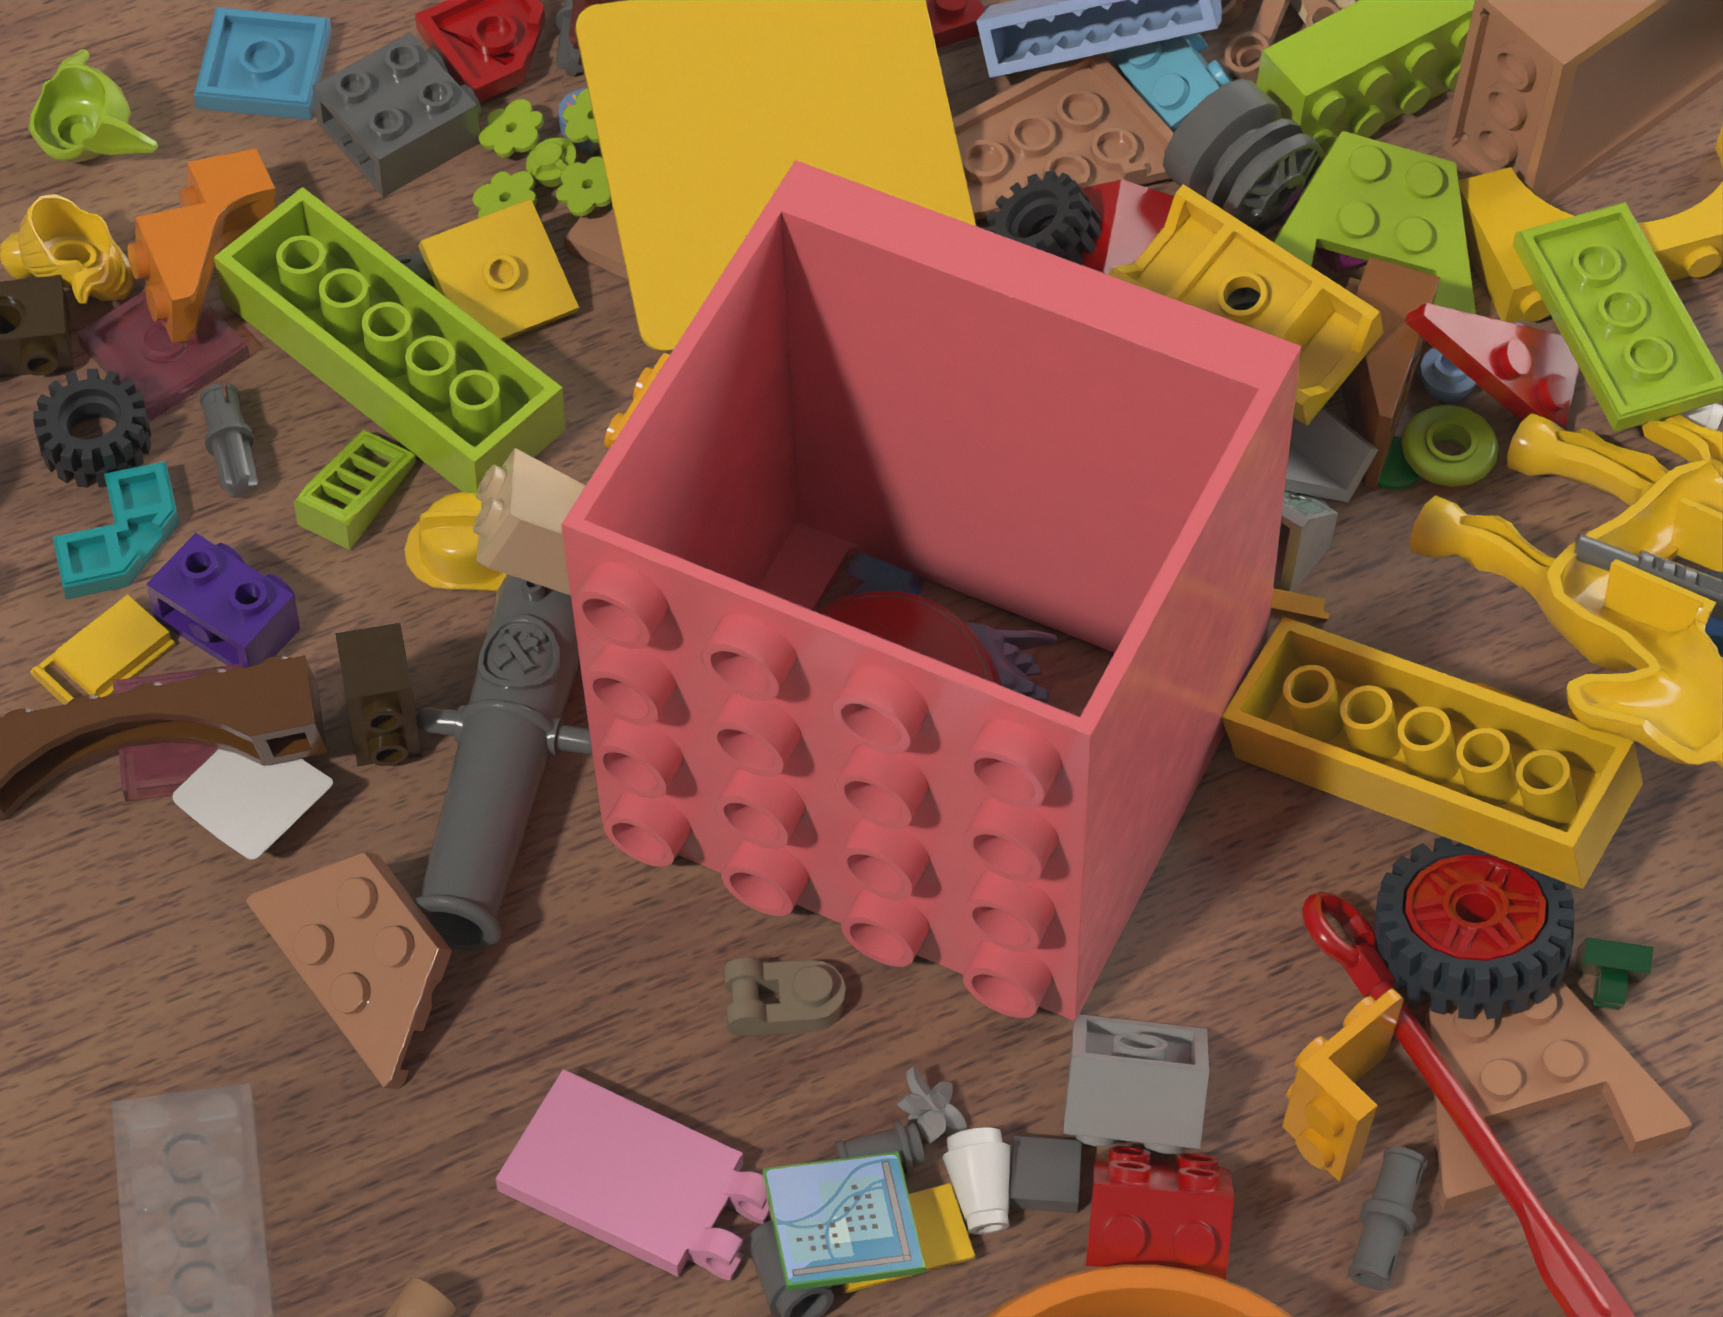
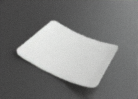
[172,749,333,859]

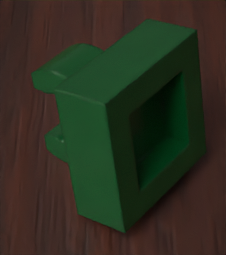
[1574,937,1654,1010]

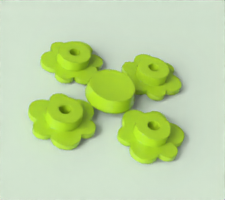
[472,88,612,218]

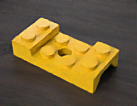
[1107,184,1384,426]

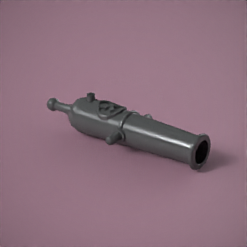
[414,574,592,950]

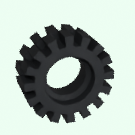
[984,171,1102,265]
[33,369,152,488]

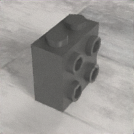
[312,32,482,197]

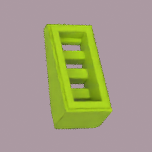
[294,429,417,550]

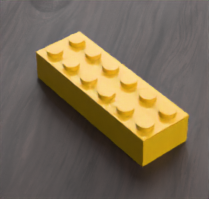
[1221,616,1643,889]

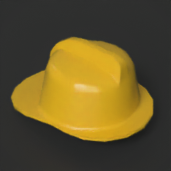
[404,492,507,592]

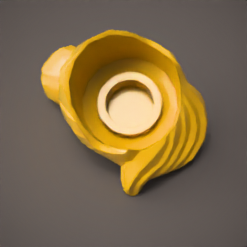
[0,194,134,304]

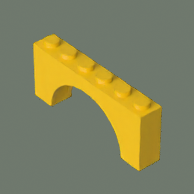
[1458,123,1723,323]

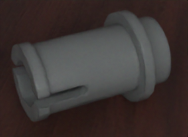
[835,1120,925,1175]

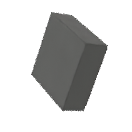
[1009,1136,1082,1213]

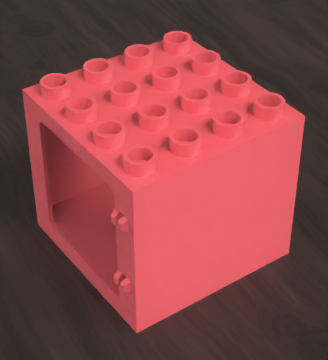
[561,160,1301,1021]

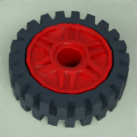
[1375,837,1575,1020]

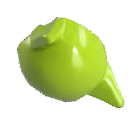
[28,49,158,163]

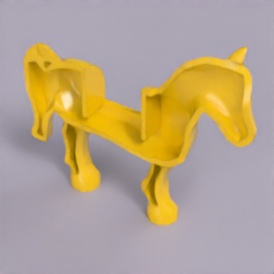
[1410,413,1723,769]

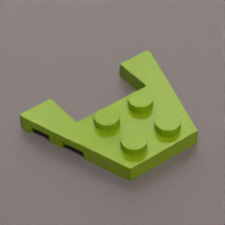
[1273,131,1476,314]

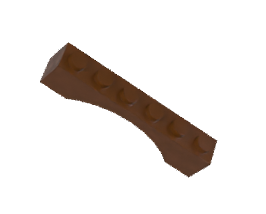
[0,655,328,820]

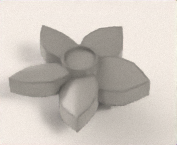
[897,1066,968,1143]

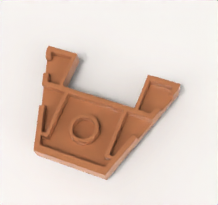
[1425,981,1692,1210]

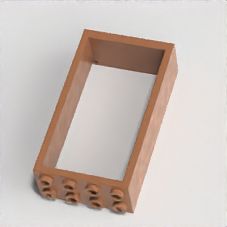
[1442,0,1723,203]

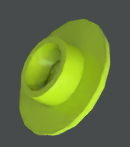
[1401,404,1499,487]

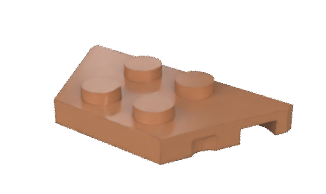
[245,852,452,1089]

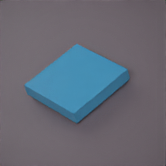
[194,7,332,120]

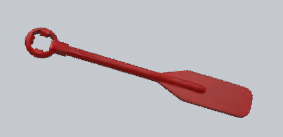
[1301,891,1635,1317]

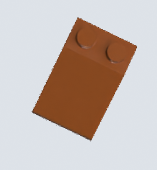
[1340,257,1440,490]

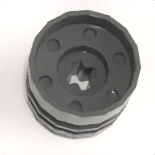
[1163,78,1324,234]

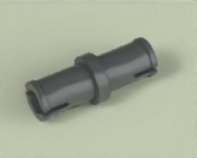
[1347,1146,1428,1290]

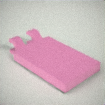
[495,1069,770,1281]

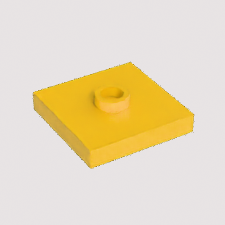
[418,198,579,341]

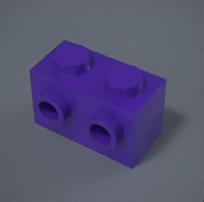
[146,532,300,670]

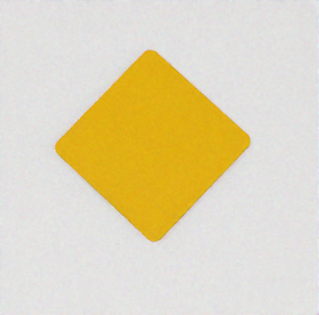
[575,0,976,352]

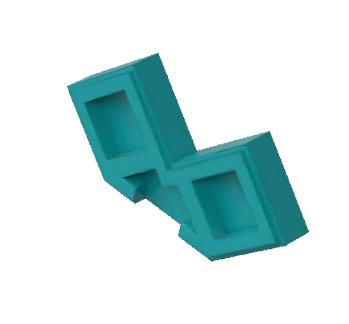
[53,461,179,600]

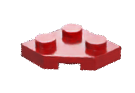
[415,0,545,103]

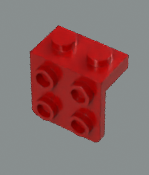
[1086,1146,1234,1280]

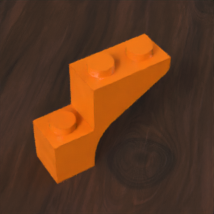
[127,148,275,343]

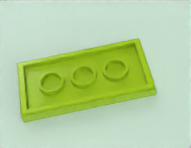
[1513,202,1723,432]

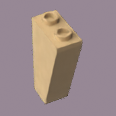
[473,448,586,595]

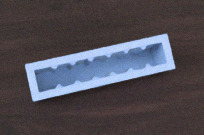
[976,0,1222,78]

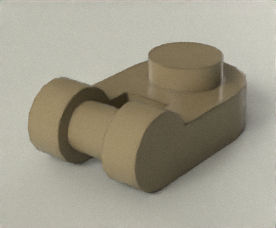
[724,958,846,1036]

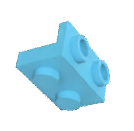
[1110,32,1232,133]

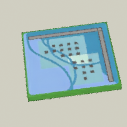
[762,1152,926,1292]

